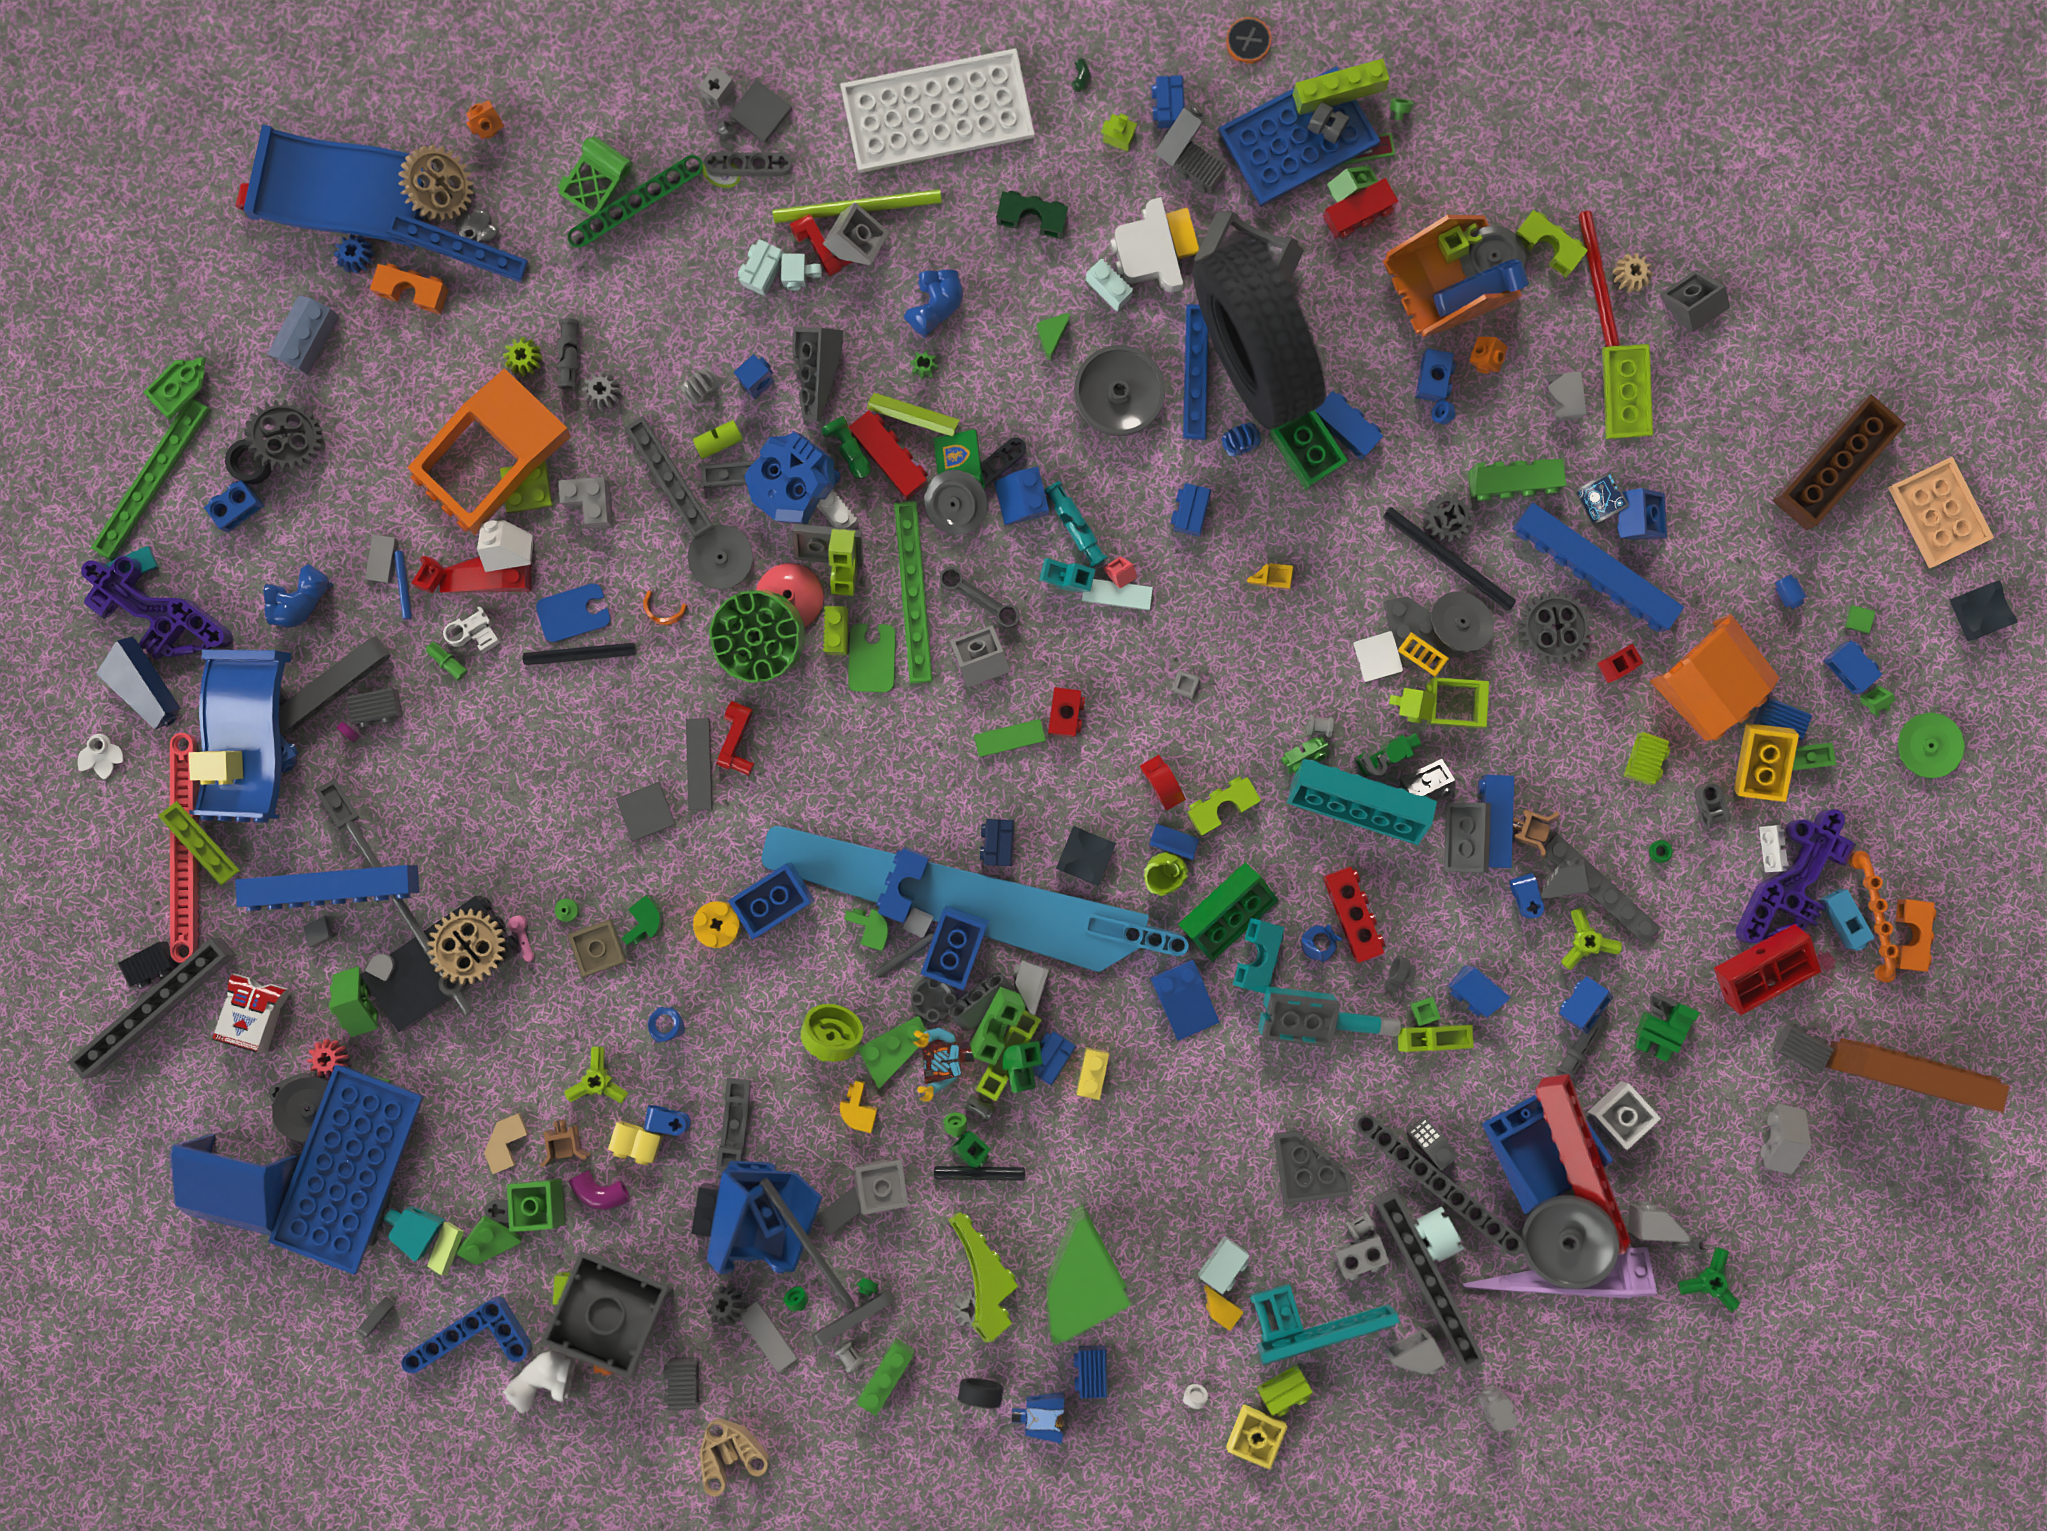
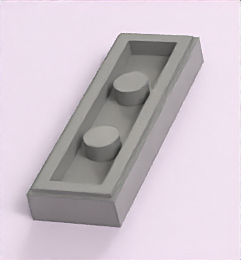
[740,1300,798,1372]

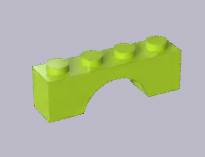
[976,1008,1042,1101]

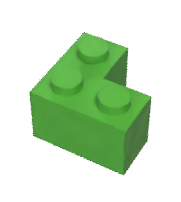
[329,966,378,1037]

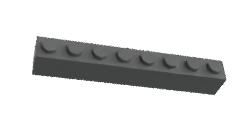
[68,938,236,1079]
[1372,1188,1486,1372]

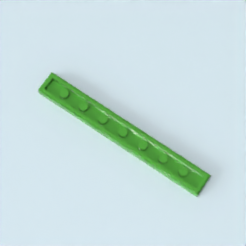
[91,398,212,561]
[894,501,933,684]

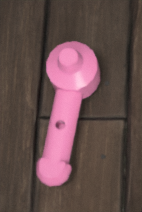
[508,915,535,962]

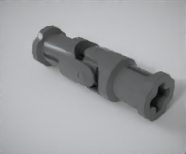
[557,318,579,390]

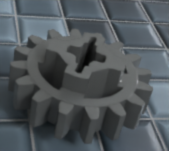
[1423,492,1474,543]

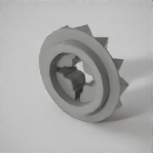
[953,1290,975,1329]

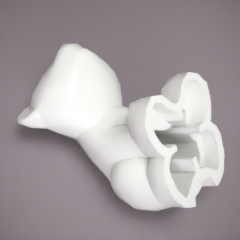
[503,1351,576,1413]

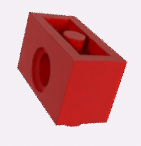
[1048,687,1085,738]

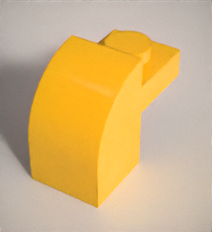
[840,1079,878,1133]

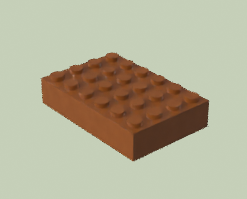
[1825,1038,2010,1114]

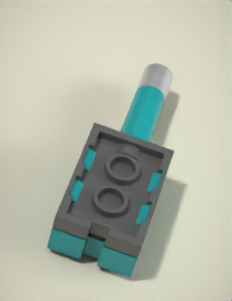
[1258,986,1401,1048]

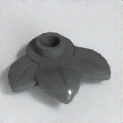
[455,209,499,243]

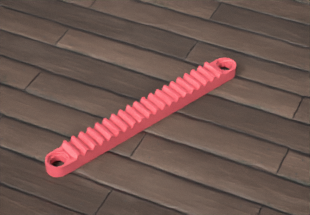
[170,733,199,963]

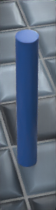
[394,551,412,620]

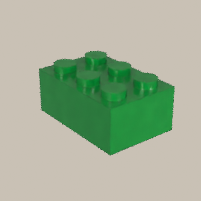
[1269,410,1348,491]

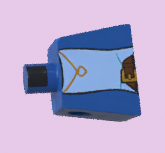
[1011,1392,1064,1443]

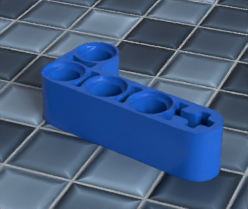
[1432,259,1529,317]

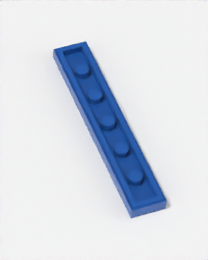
[386,211,528,283]
[1183,304,1208,440]

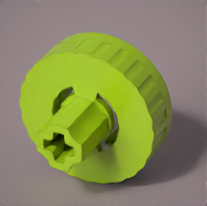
[800,1004,863,1062]

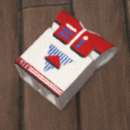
[212,973,290,1053]

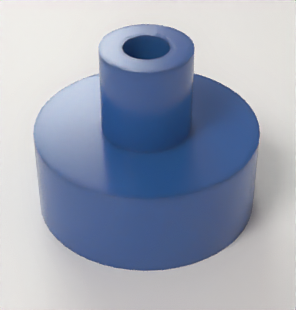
[1431,400,1456,425]

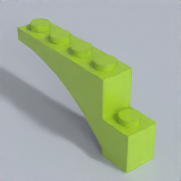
[948,1212,1018,1343]

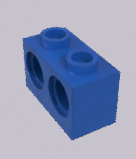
[204,480,264,533]

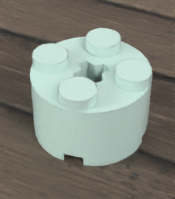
[1415,1207,1464,1262]

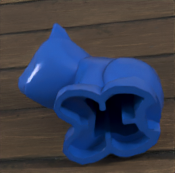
[904,269,963,338]
[263,564,333,628]

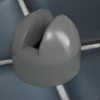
[716,120,736,141]

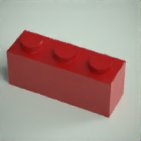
[1323,178,1398,239]

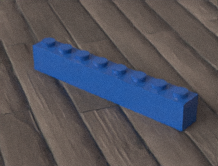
[1512,502,1684,632]
[235,865,420,911]

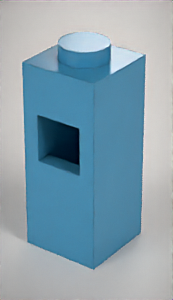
[1819,889,1875,951]

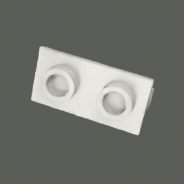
[1759,825,1789,872]

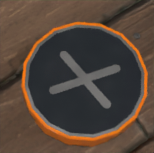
[1226,17,1271,64]

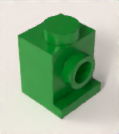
[950,1131,991,1167]

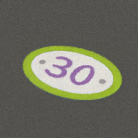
[702,160,741,188]

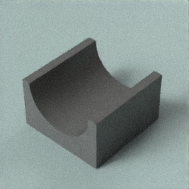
[540,1251,673,1379]

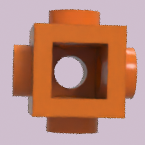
[466,100,505,140]
[1469,336,1508,374]

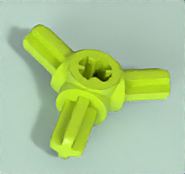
[1561,908,1622,970]
[564,1046,628,1104]

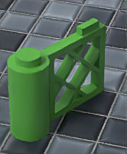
[557,136,633,216]

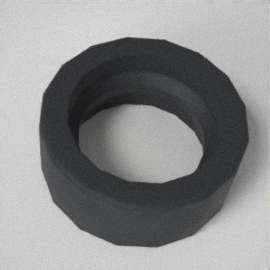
[225,439,272,485]
[958,1378,1004,1409]

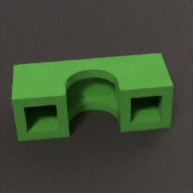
[970,987,1026,1065]
[856,1337,915,1416]

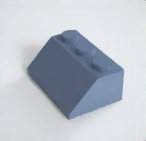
[267,295,339,375]

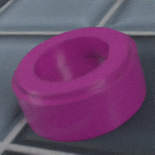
[336,722,359,742]

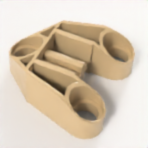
[700,1418,769,1497]

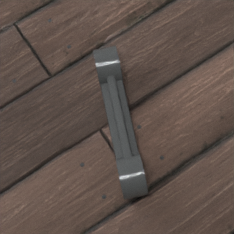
[940,567,1020,629]

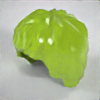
[1143,851,1189,896]

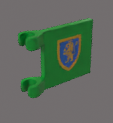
[933,429,985,490]

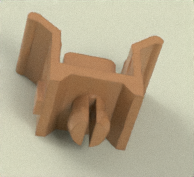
[1513,809,1560,859]
[540,1119,591,1167]

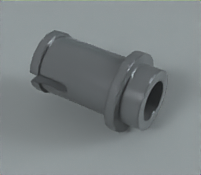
[964,1095,995,1120]

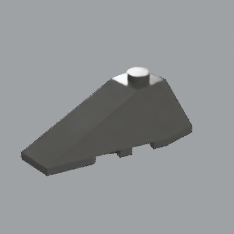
[792,327,843,421]

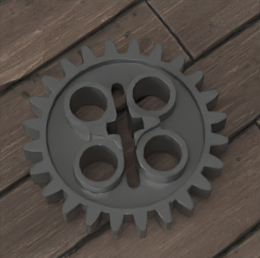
[244,400,323,472]
[1517,590,1594,665]

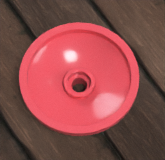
[756,563,824,628]

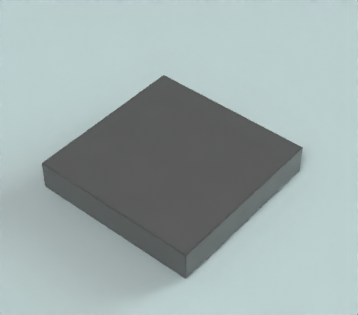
[729,80,792,144]
[616,782,676,841]

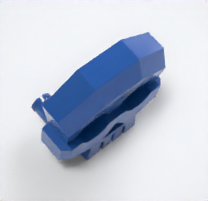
[744,431,840,524]

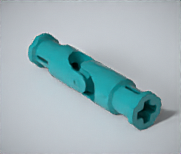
[1044,481,1108,568]

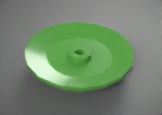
[1897,712,1965,779]

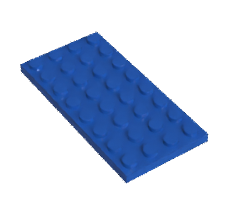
[268,1064,424,1275]

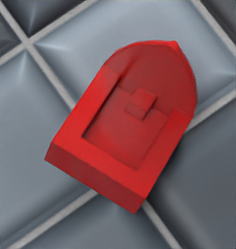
[411,556,445,594]

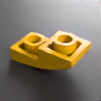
[1166,207,1199,260]

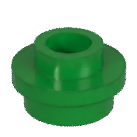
[1649,840,1673,863]
[856,1277,879,1297]

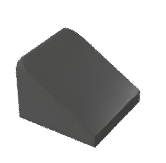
[304,916,335,948]

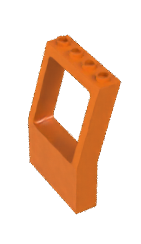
[407,368,571,536]

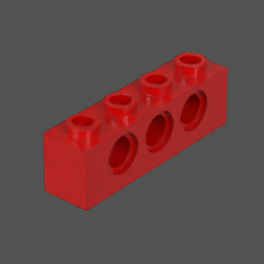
[1322,866,1386,963]

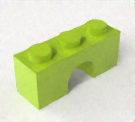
[1515,210,1588,278]
[828,529,857,596]
[1186,776,1262,836]

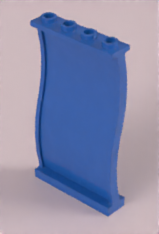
[243,124,434,249]
[189,650,291,823]

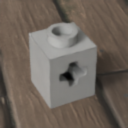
[699,66,736,108]

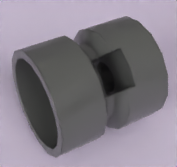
[1307,102,1350,144]

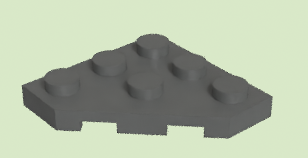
[1383,596,1466,667]
[1273,1130,1353,1204]

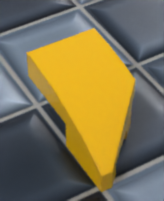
[1247,563,1294,590]
[1204,1284,1244,1331]

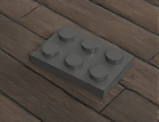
[792,523,863,567]
[1444,803,1491,873]

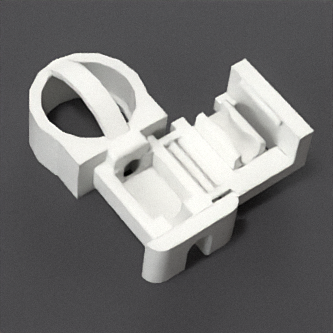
[443,607,500,654]

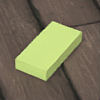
[427,1222,464,1276]

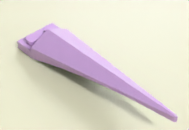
[1461,1247,1657,1298]

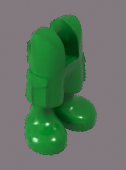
[820,416,871,479]

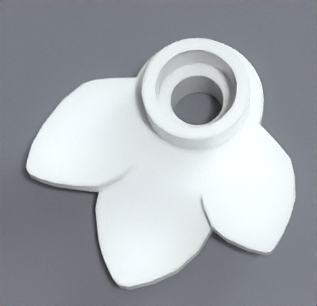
[78,734,124,779]

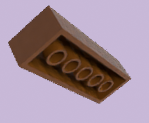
[1772,394,1906,530]

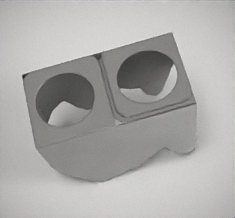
[1543,371,1587,423]

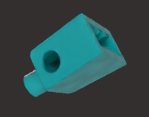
[383,1206,445,1262]

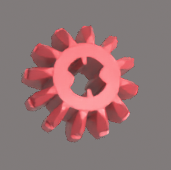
[306,1039,349,1079]

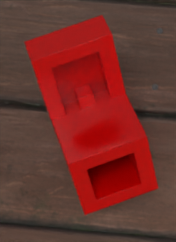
[1596,643,1644,683]
[1139,755,1186,811]

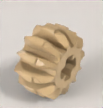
[1612,253,1653,293]

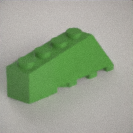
[1468,459,1566,502]

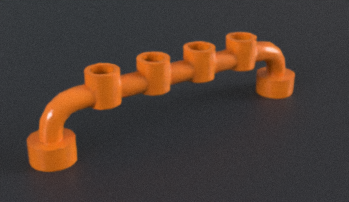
[1849,851,1898,983]

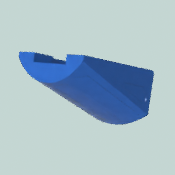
[1482,1094,1613,1214]

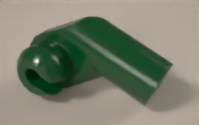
[1071,58,1092,92]

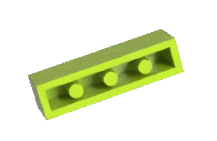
[1293,58,1390,115]

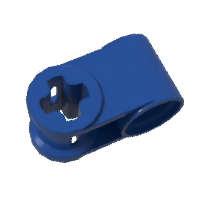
[1509,873,1544,919]
[643,1105,691,1135]

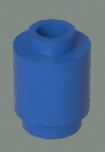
[1774,574,1807,609]

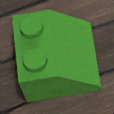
[507,1178,565,1232]

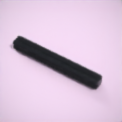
[934,1166,1025,1181]

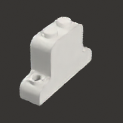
[1110,197,1183,293]

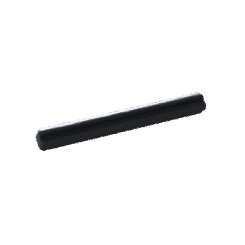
[522,643,636,665]

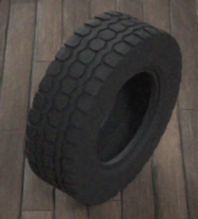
[1193,237,1326,430]

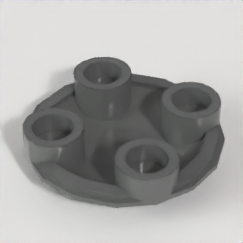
[910,977,957,1022]

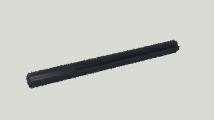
[1383,507,1516,611]

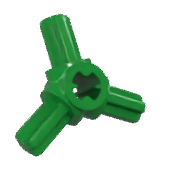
[1677,1247,1740,1311]

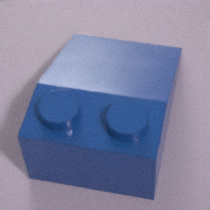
[1149,959,1219,1041]

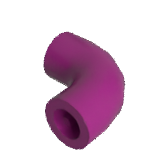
[568,1170,631,1210]

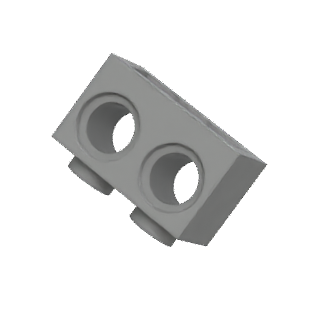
[1333,1233,1389,1280]

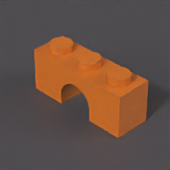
[370,263,449,315]
[1894,899,1936,972]

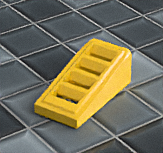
[1398,632,1449,677]

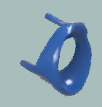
[1301,924,1342,962]
[647,1007,685,1043]

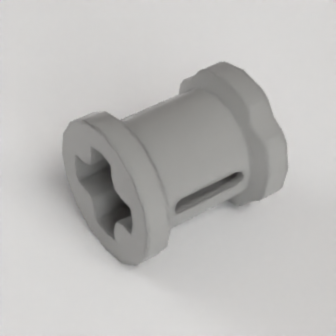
[1307,715,1334,737]
[1345,1211,1376,1241]
[834,1340,864,1373]

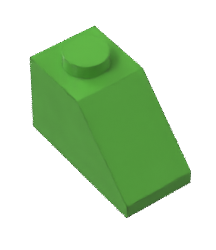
[1327,166,1378,202]

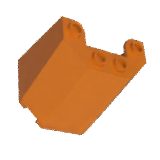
[1650,614,1780,741]

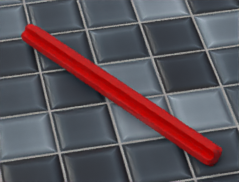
[1578,210,1620,347]

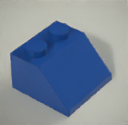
[994,466,1049,526]
[1617,488,1667,540]
[1448,965,1511,1017]

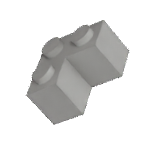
[558,477,613,529]
[1761,1104,1811,1174]

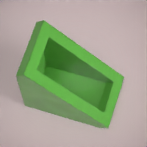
[1036,313,1070,361]

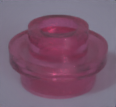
[1817,950,1837,972]

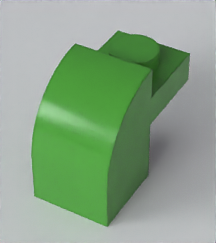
[844,907,889,951]

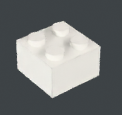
[1587,1081,1661,1150]

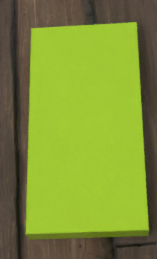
[1602,344,1653,439]

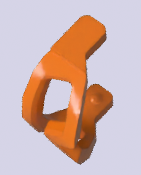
[643,590,688,625]

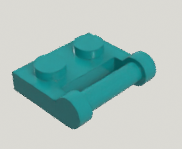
[1250,1284,1304,1342]

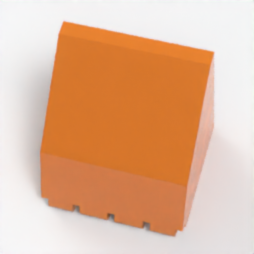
[1383,215,1522,337]

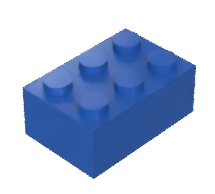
[728,862,815,940]
[920,905,989,990]

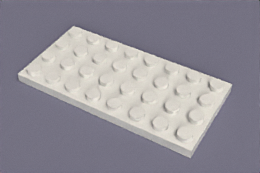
[840,48,1034,173]

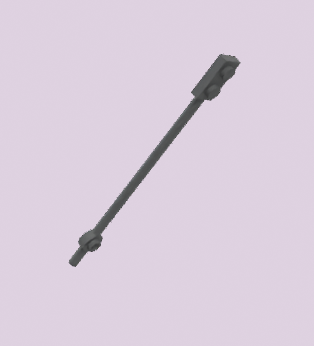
[314,778,474,1016]

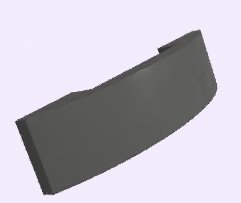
[716,1077,751,1171]

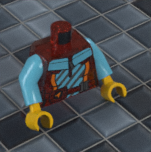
[913,1028,975,1102]

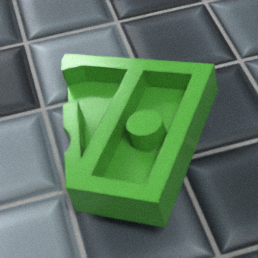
[456,1215,522,1265]

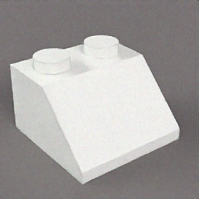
[477,520,534,572]

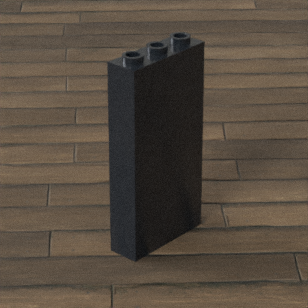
[360,896,520,1032]

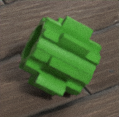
[910,350,938,380]

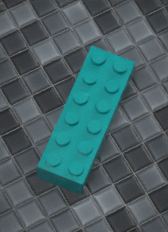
[1286,759,1437,845]

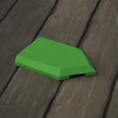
[143,357,206,420]

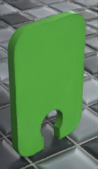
[848,624,895,693]

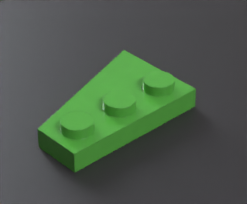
[858,1016,927,1089]

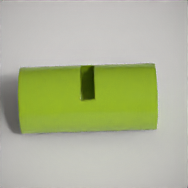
[692,419,743,460]

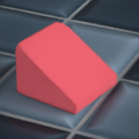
[1103,556,1137,588]

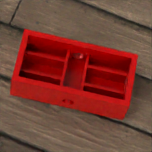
[1714,924,1822,1016]

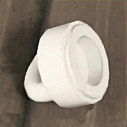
[1183,1384,1208,1409]

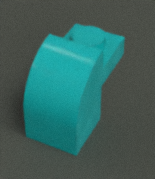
[1039,558,1096,592]

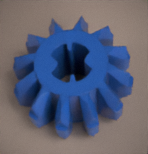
[334,234,375,274]
[1221,423,1262,457]

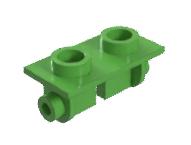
[1281,736,1330,775]

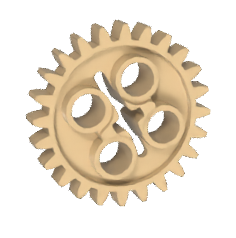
[398,145,473,222]
[427,909,506,985]

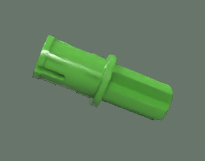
[426,642,468,681]

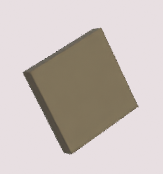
[567,919,627,978]

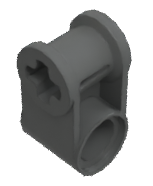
[1694,783,1731,829]

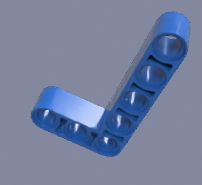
[401,1297,532,1374]

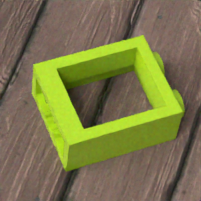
[1425,677,1489,729]

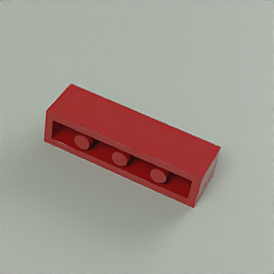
[848,410,928,501]

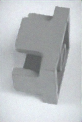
[854,1159,909,1215]

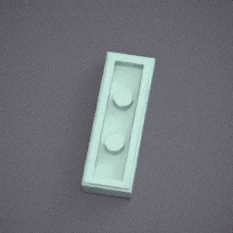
[1082,579,1153,611]

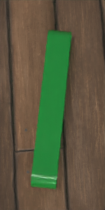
[568,155,703,248]

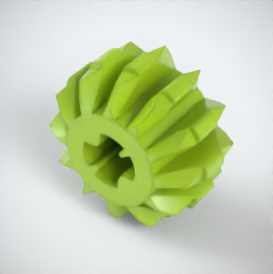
[503,337,543,377]

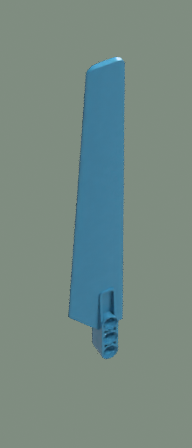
[762,826,1188,972]

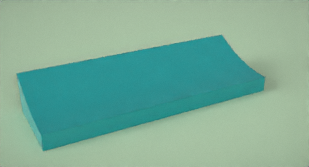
[1256,1304,1400,1366]

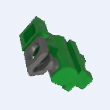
[1354,733,1422,778]
[1634,991,1700,1062]

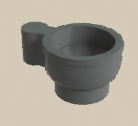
[1384,955,1416,992]

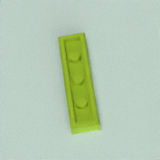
[867,393,960,436]
[158,801,240,886]

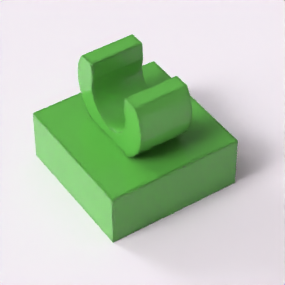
[1860,686,1895,717]

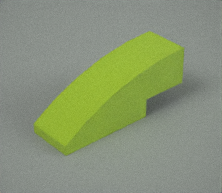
[1398,1024,1474,1052]

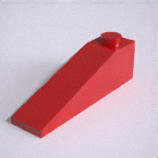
[440,556,531,593]

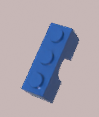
[876,847,931,923]

